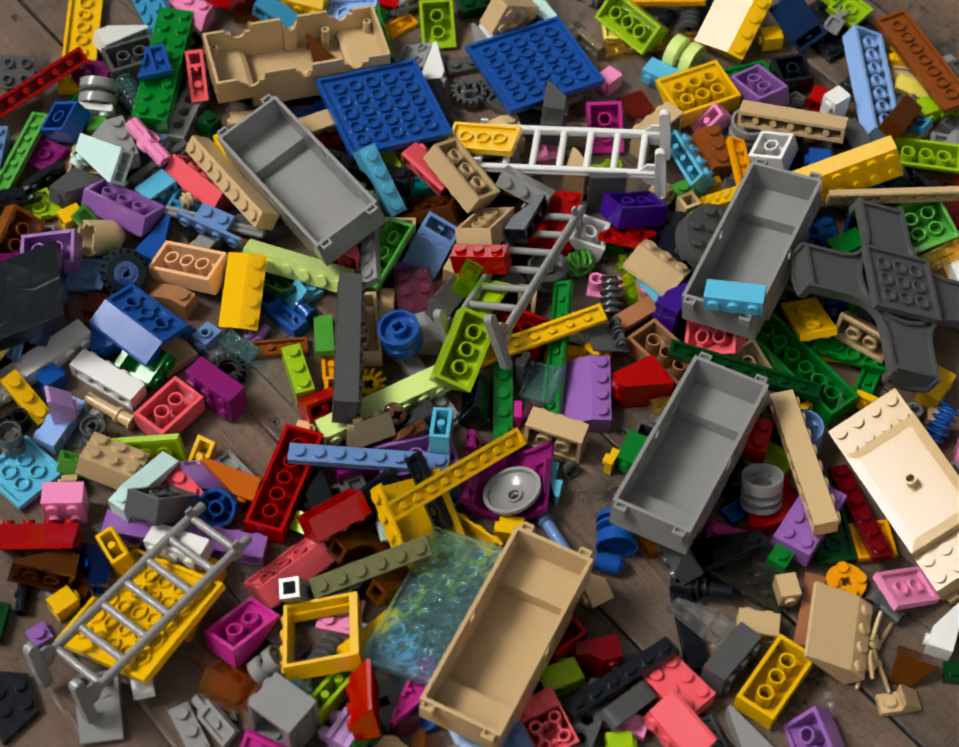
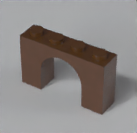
[326,525,420,607]

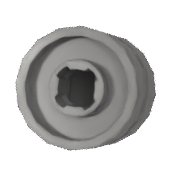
[247,645,283,685]

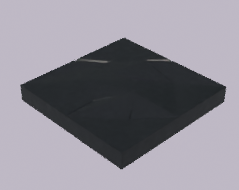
[0,240,70,352]

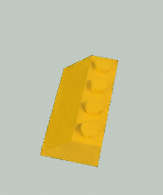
[218,252,268,332]

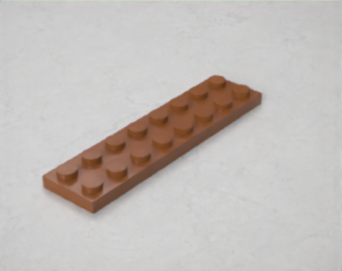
[874,9,959,114]

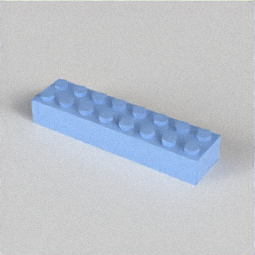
[842,24,904,142]

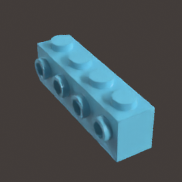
[671,129,716,194]

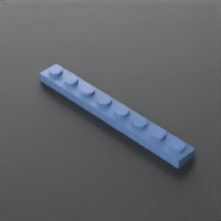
[287,443,450,473]

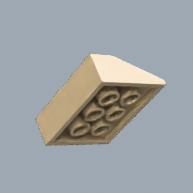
[804,582,873,685]

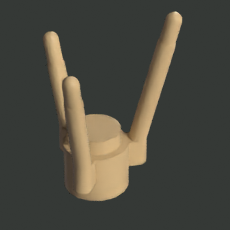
[868,611,894,651]
[855,649,891,693]

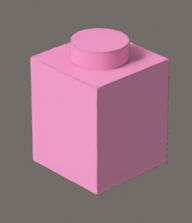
[595,65,622,97]

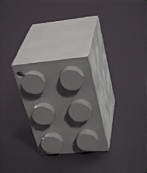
[247,672,319,747]

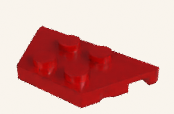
[597,226,658,249]

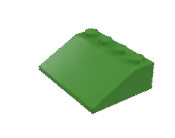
[894,202,959,254]

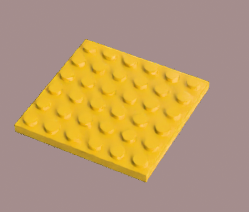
[55,547,226,685]

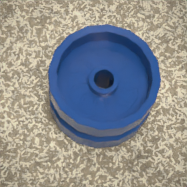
[377,310,424,359]

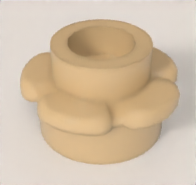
[179,192,194,209]

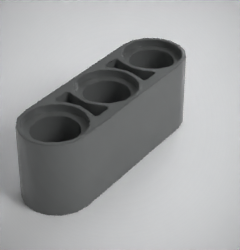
[599,680,657,731]

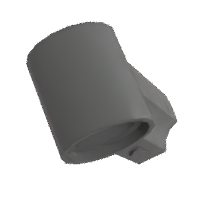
[864,586,908,625]

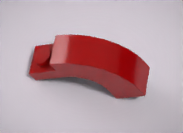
[746,476,797,535]

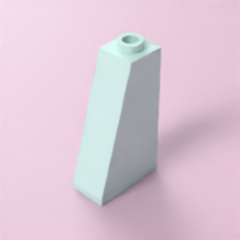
[75,133,135,186]

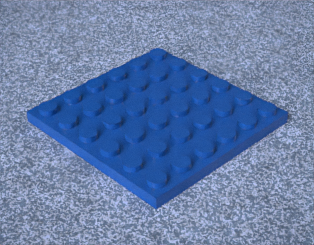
[465,16,605,116]
[315,58,453,160]

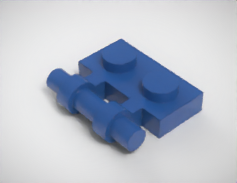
[807,216,837,247]

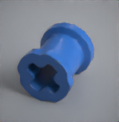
[292,298,317,323]

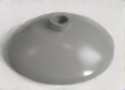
[483,466,542,515]

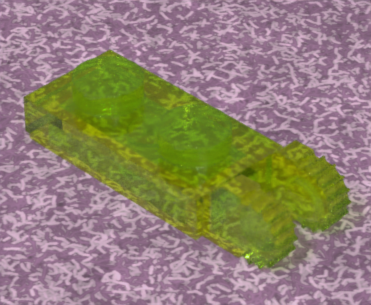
[615,254,638,306]

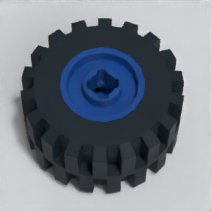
[99,247,149,293]

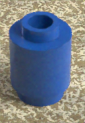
[594,551,625,575]

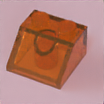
[198,658,256,708]

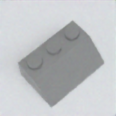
[91,115,141,171]

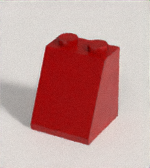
[611,354,674,408]

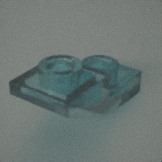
[218,329,261,364]

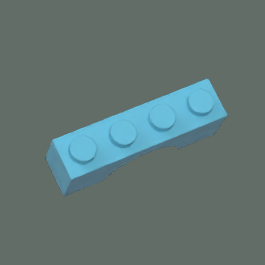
[352,143,407,217]

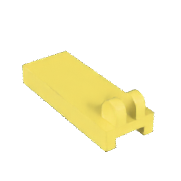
[894,74,934,102]

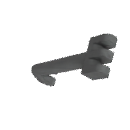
[389,1,419,18]

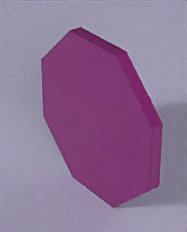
[72,59,109,86]

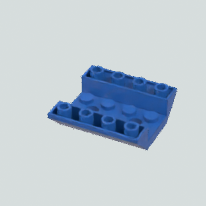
[89,283,197,367]

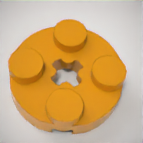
[825,561,867,597]

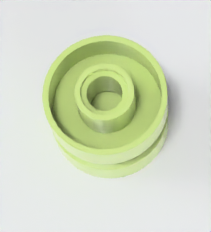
[662,34,706,71]

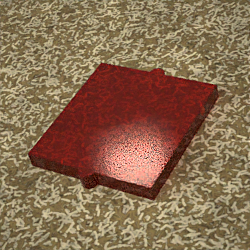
[616,90,655,121]

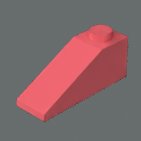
[185,49,209,103]

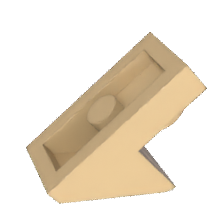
[874,684,922,717]

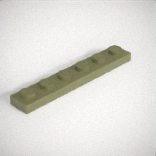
[308,535,433,599]

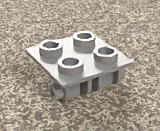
[398,42,433,71]

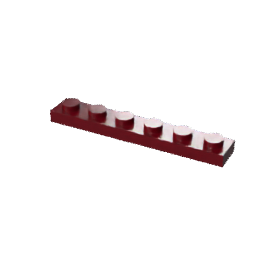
[827,464,893,563]

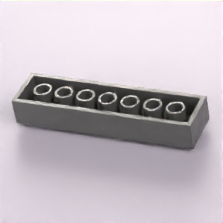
[332,272,366,424]

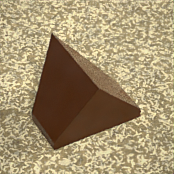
[889,645,939,687]

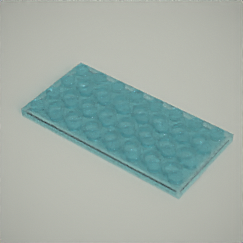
[363,526,503,686]

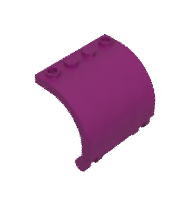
[458,429,554,521]

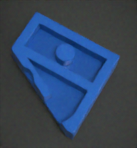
[137,43,172,82]

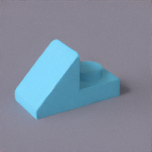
[283,279,324,309]

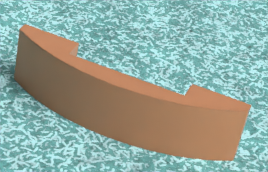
[793,572,826,648]

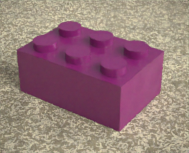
[185,356,247,423]

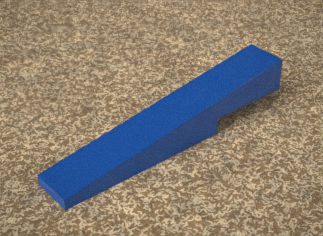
[260,290,310,338]

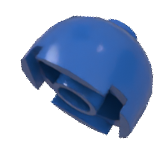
[198,487,239,527]

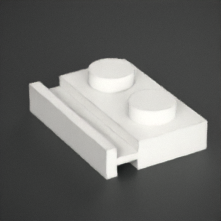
[78,101,118,119]

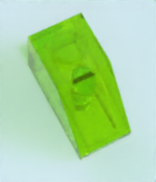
[450,258,484,298]

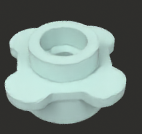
[70,153,89,169]

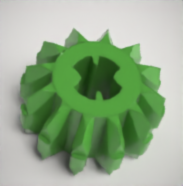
[565,248,595,279]

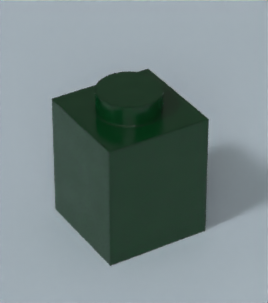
[196,110,222,142]

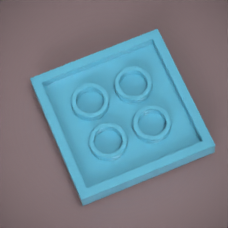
[0,435,66,511]

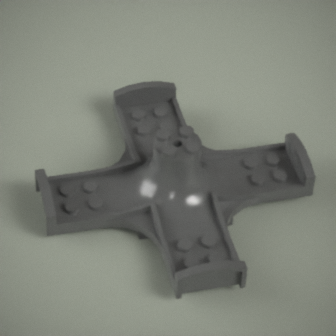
[790,196,959,393]

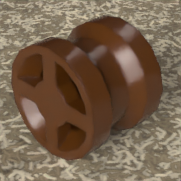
[384,402,407,425]

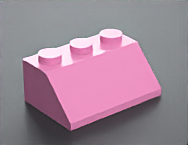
[167,0,216,34]

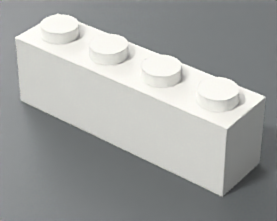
[69,349,147,411]

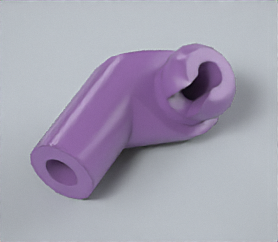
[243,323,271,341]

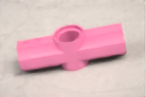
[125,117,171,167]

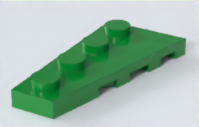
[811,336,887,374]

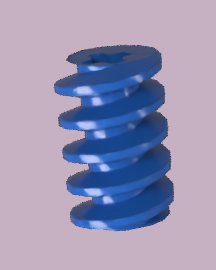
[924,400,959,444]

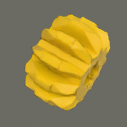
[361,367,387,397]

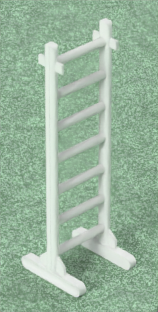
[473,109,671,200]

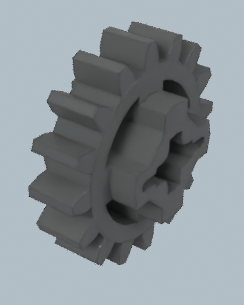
[450,76,488,109]

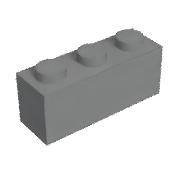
[495,165,555,205]

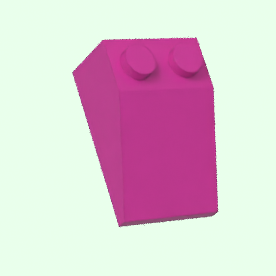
[585,101,624,154]
[204,596,280,668]

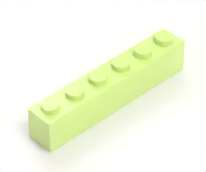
[243,239,356,293]

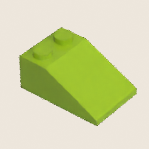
[419,0,456,49]

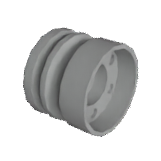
[740,463,784,515]

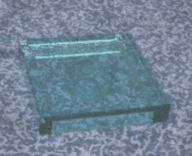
[518,361,565,406]

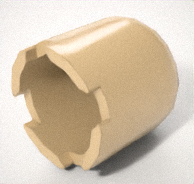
[78,220,125,257]

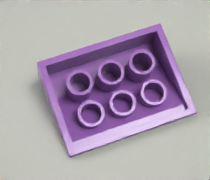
[562,355,612,433]

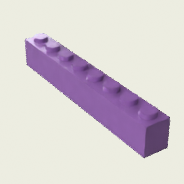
[101,509,269,567]

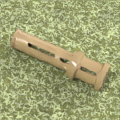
[84,392,136,431]

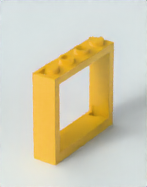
[280,591,364,682]

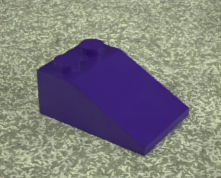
[652,281,689,334]

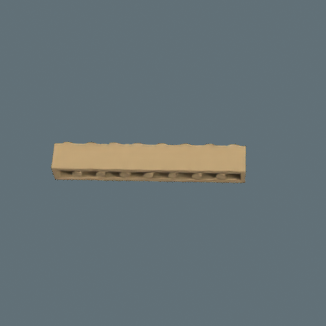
[185,135,280,231]
[769,389,841,536]

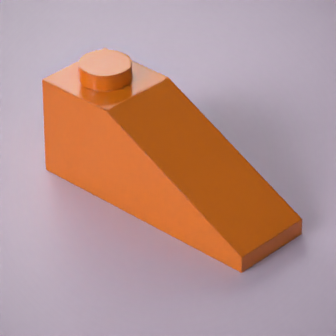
[200,457,261,504]

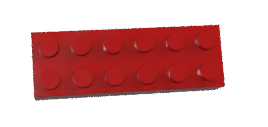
[244,423,325,545]

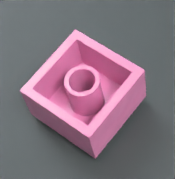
[40,482,90,523]

